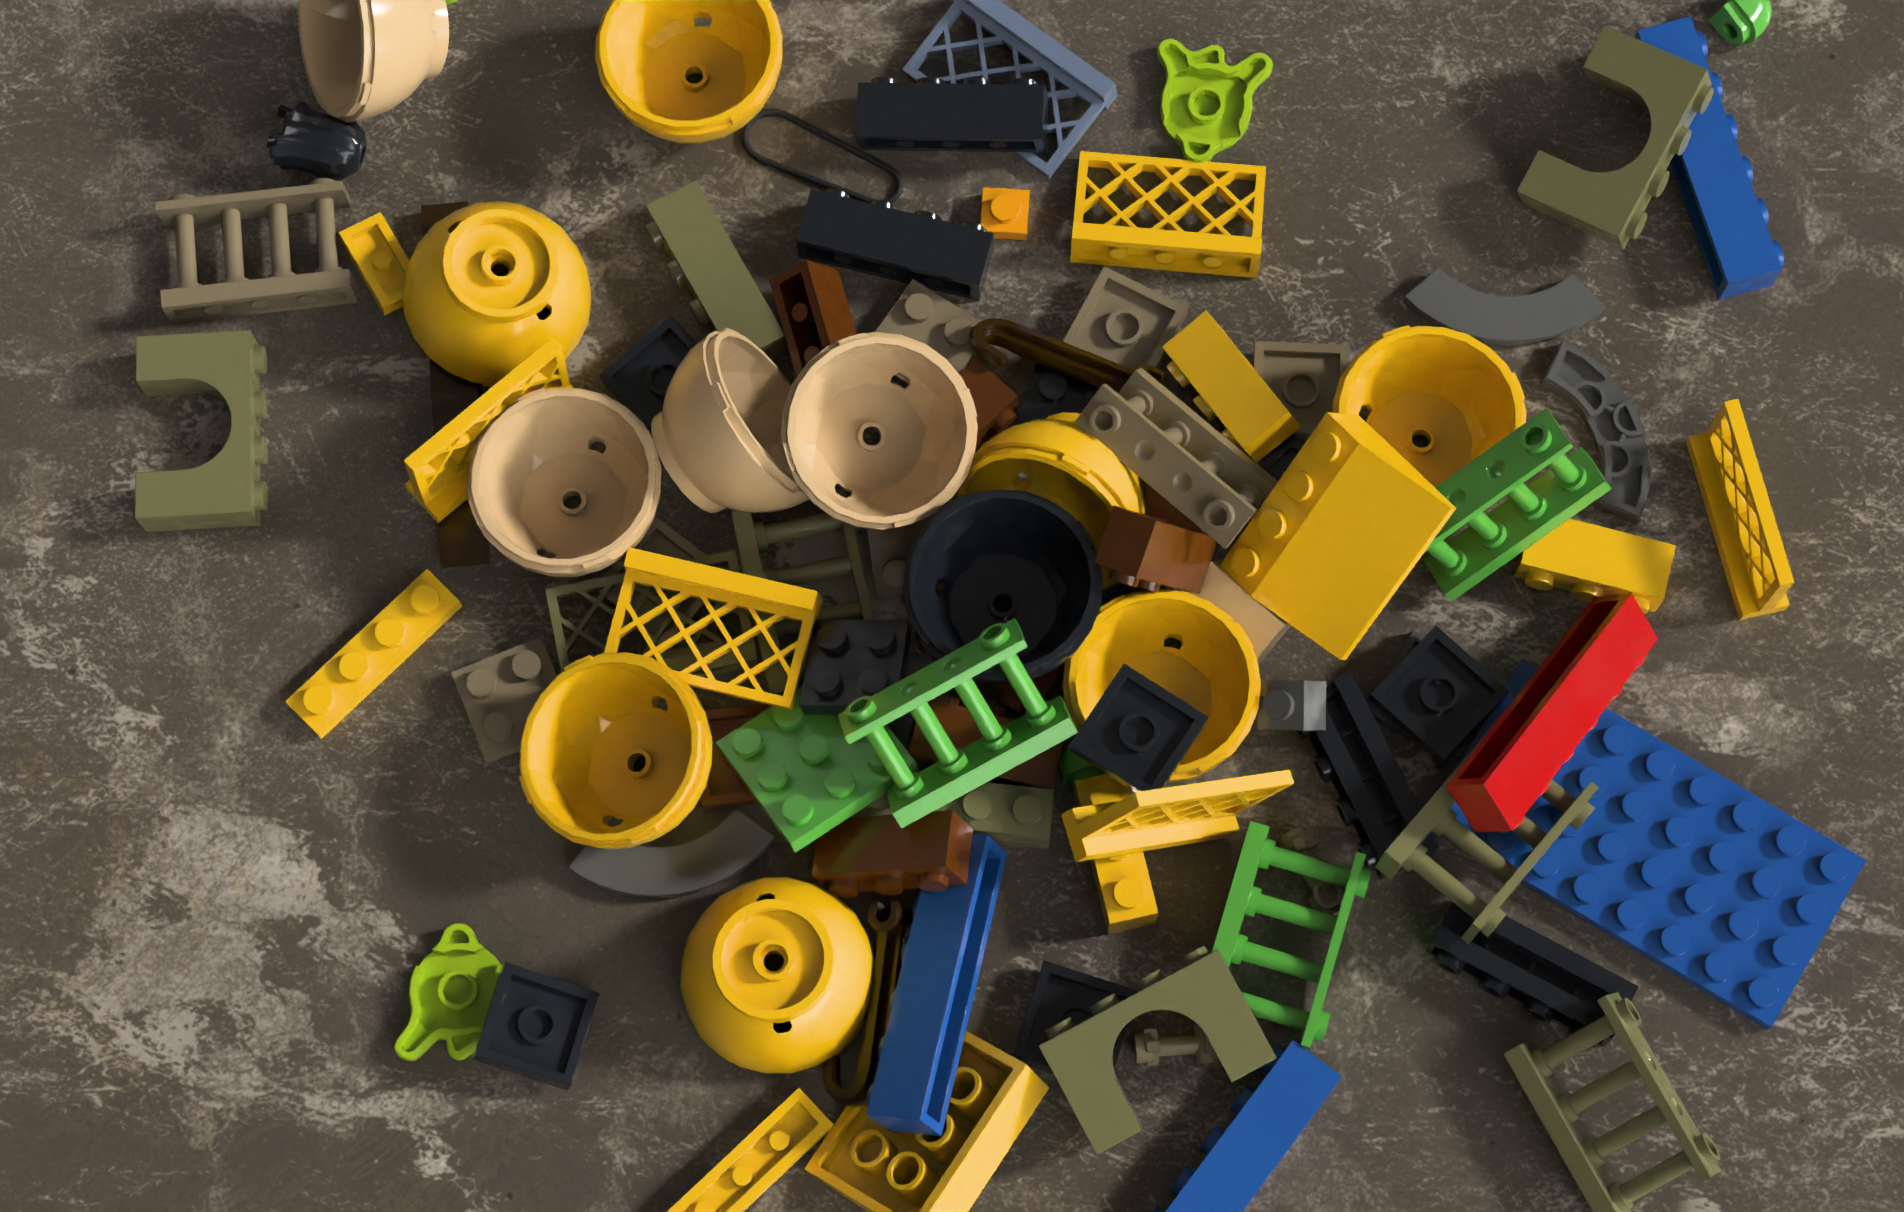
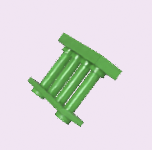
[1423,408,1612,601]
[838,618,1078,829]
[1212,821,1372,1050]

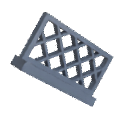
[902,0,1118,179]

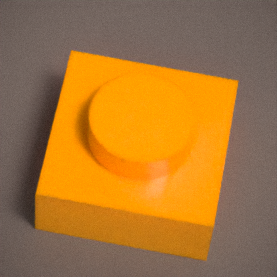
[980,187,1030,240]

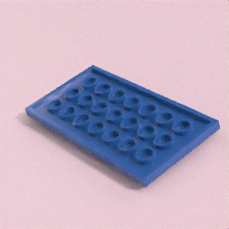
[1441,659,1866,1030]

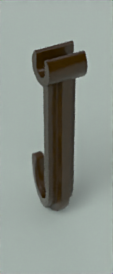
[967,318,1164,393]
[823,900,913,1107]

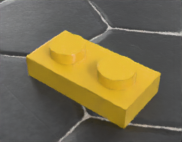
[339,212,409,316]

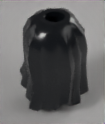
[266,102,367,180]

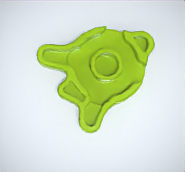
[1157,38,1273,163]
[394,923,502,1061]

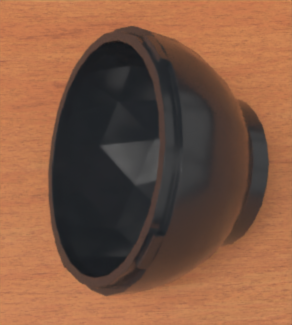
[903,489,1103,684]

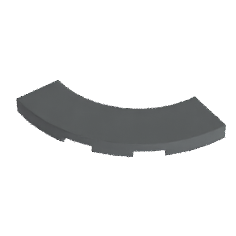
[1403,267,1606,346]
[1541,340,1650,525]
[568,808,776,899]

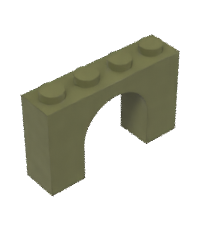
[1517,26,1714,250]
[135,330,268,532]
[1039,945,1277,1154]

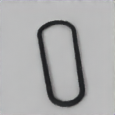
[741,108,904,204]

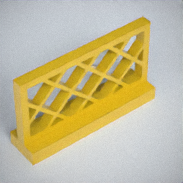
[1070,151,1266,278]
[404,337,574,523]
[1686,399,1794,621]
[604,547,823,710]
[1061,770,1294,862]

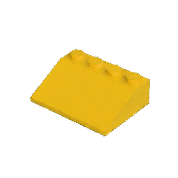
[1220,412,1456,660]
[804,1031,1049,1212]

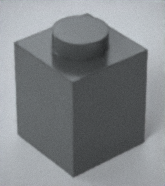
[1257,680,1326,731]

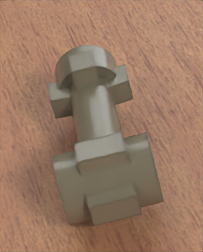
[1277,826,1345,915]
[1133,1024,1220,1067]

